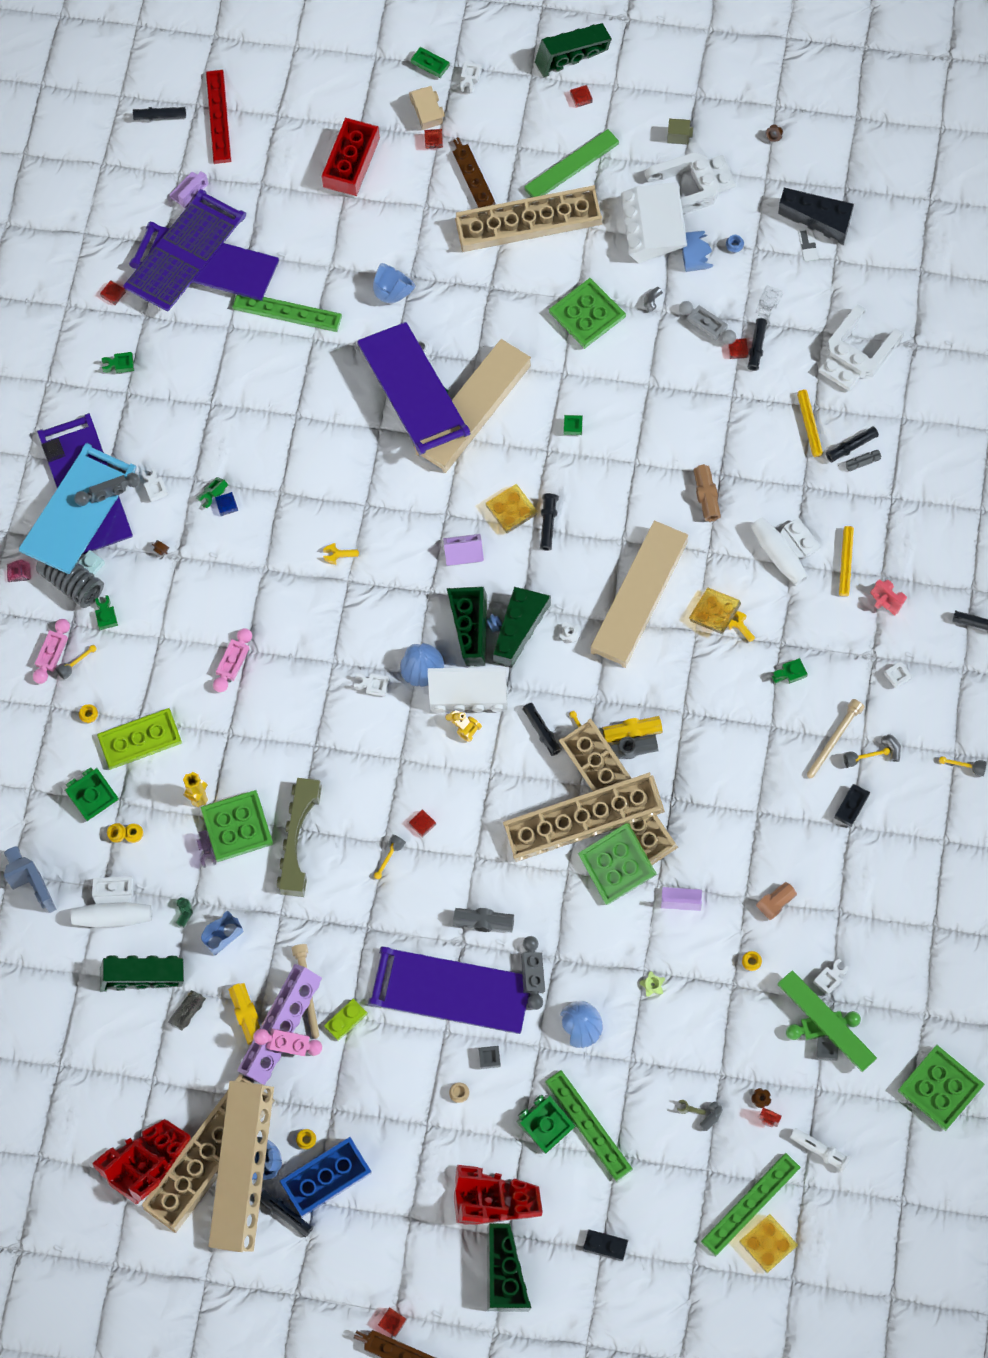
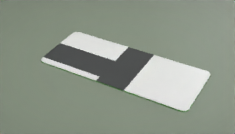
[799,230,819,261]

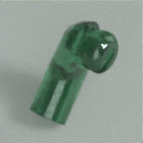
[175,897,193,928]

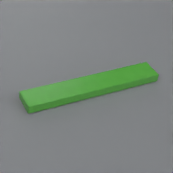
[524,129,619,197]
[233,295,342,332]
[777,970,877,1073]
[545,1070,633,1182]
[701,1153,801,1257]

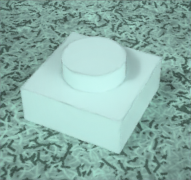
[79,550,105,575]

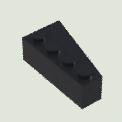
[778,187,854,245]

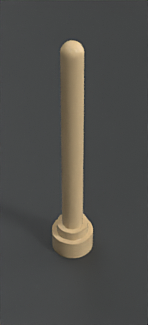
[807,699,865,778]
[292,944,319,1039]

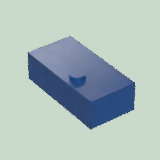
[280,1137,372,1218]

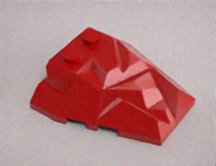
[92,1119,191,1205]
[454,1165,543,1225]

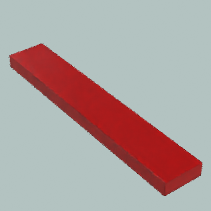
[206,70,232,164]

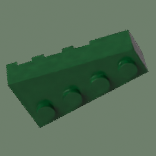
[535,23,612,78]
[493,586,551,668]
[446,587,487,666]
[100,955,184,992]
[487,1223,531,1312]

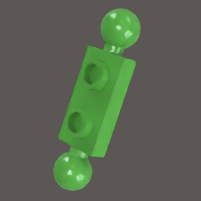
[786,1011,861,1041]

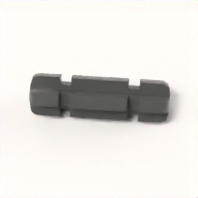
[845,450,882,471]

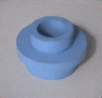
[726,235,744,252]
[487,614,502,632]

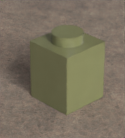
[667,118,693,145]

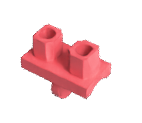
[870,579,907,616]

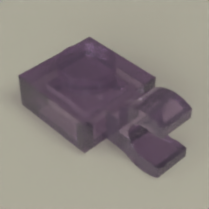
[197,830,216,868]

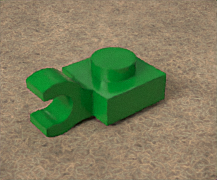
[196,477,228,508]
[772,658,808,684]

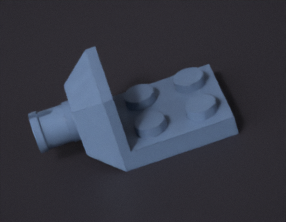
[4,846,57,913]

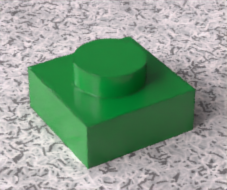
[564,415,583,435]

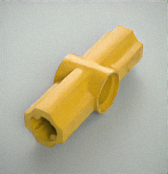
[602,716,663,743]
[183,772,208,808]
[228,983,260,1045]

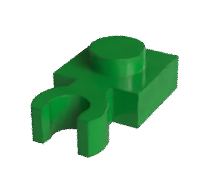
[101,352,134,373]
[95,595,118,630]

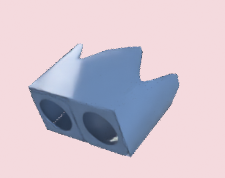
[681,231,713,272]
[201,911,244,956]

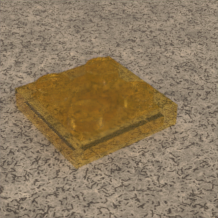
[486,484,538,534]
[689,588,741,634]
[739,1214,798,1274]

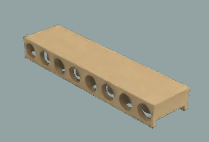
[455,185,602,252]
[414,339,531,473]
[591,520,688,668]
[559,718,679,865]
[503,772,665,862]
[142,1074,275,1233]
[209,1081,274,1252]

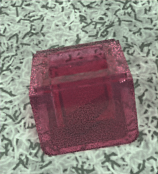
[7,559,31,582]

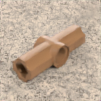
[693,464,721,522]

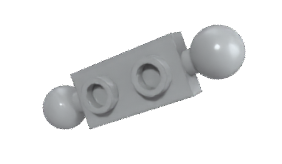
[679,301,736,344]

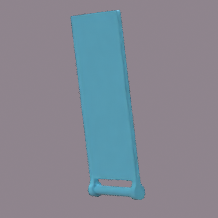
[19,443,137,574]

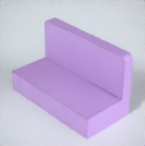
[170,171,208,208]
[443,534,484,566]
[661,887,702,911]

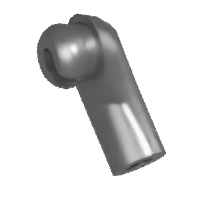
[644,286,662,312]
[881,734,901,762]

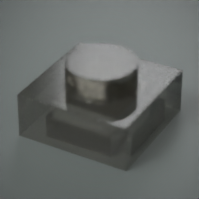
[41,438,65,463]

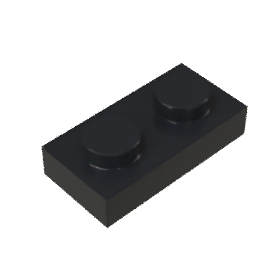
[834,784,870,827]
[583,1229,628,1261]

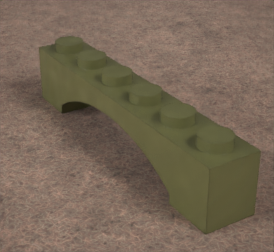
[277,778,322,897]

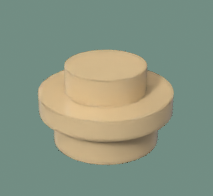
[449,1082,469,1103]

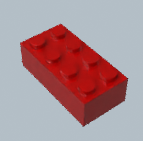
[321,117,380,196]

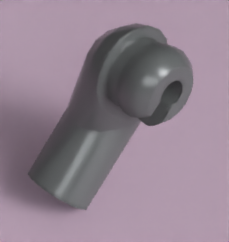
[700,1101,723,1131]

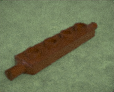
[452,137,496,208]
[353,1330,436,1358]

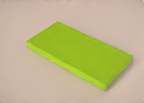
[97,708,182,770]

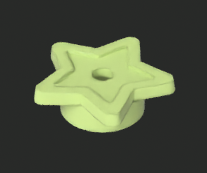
[639,971,665,997]

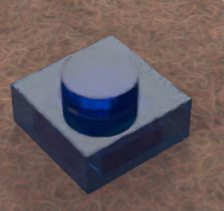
[215,492,238,516]

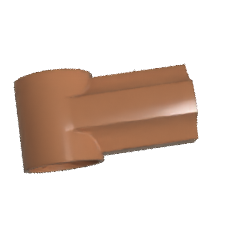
[756,882,797,921]

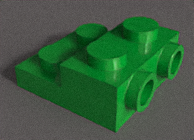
[64,767,119,821]
[516,1094,576,1154]

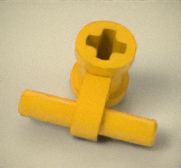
[445,711,482,742]

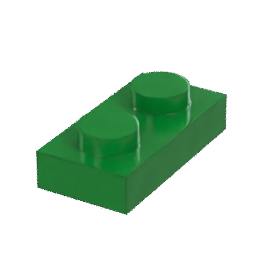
[411,47,450,78]

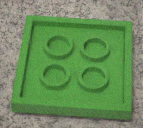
[549,278,626,349]
[201,790,273,862]
[578,823,657,905]
[898,1045,985,1131]

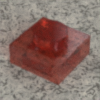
[570,85,593,108]
[424,129,443,149]
[100,280,126,305]
[728,338,749,359]
[409,809,436,838]
[759,1107,782,1128]
[378,1307,407,1338]

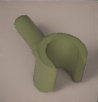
[677,1100,706,1115]

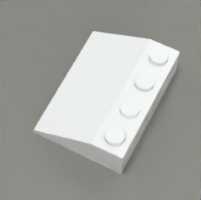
[621,182,687,263]
[428,667,507,713]

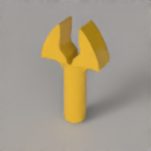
[323,543,359,565]
[727,610,755,642]

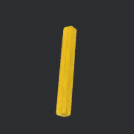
[797,389,823,457]
[839,526,854,597]

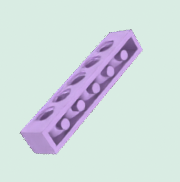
[237,964,322,1085]

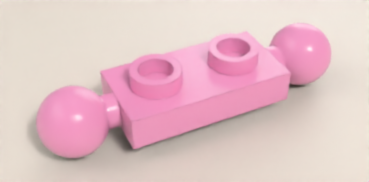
[33,619,70,684]
[213,628,252,692]
[253,1028,322,1056]

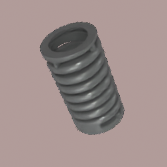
[36,561,104,608]

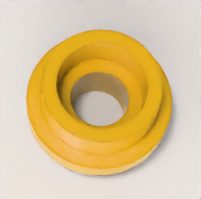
[79,704,98,723]
[107,823,126,843]
[125,824,143,843]
[742,951,762,971]
[296,1129,316,1150]

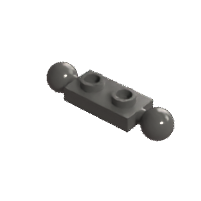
[74,472,140,506]
[521,936,545,1010]

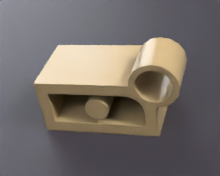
[409,86,445,130]

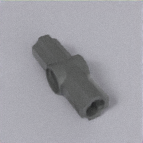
[600,734,659,759]
[453,908,514,933]

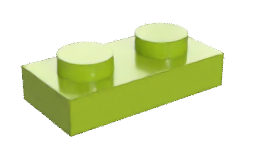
[324,998,367,1041]

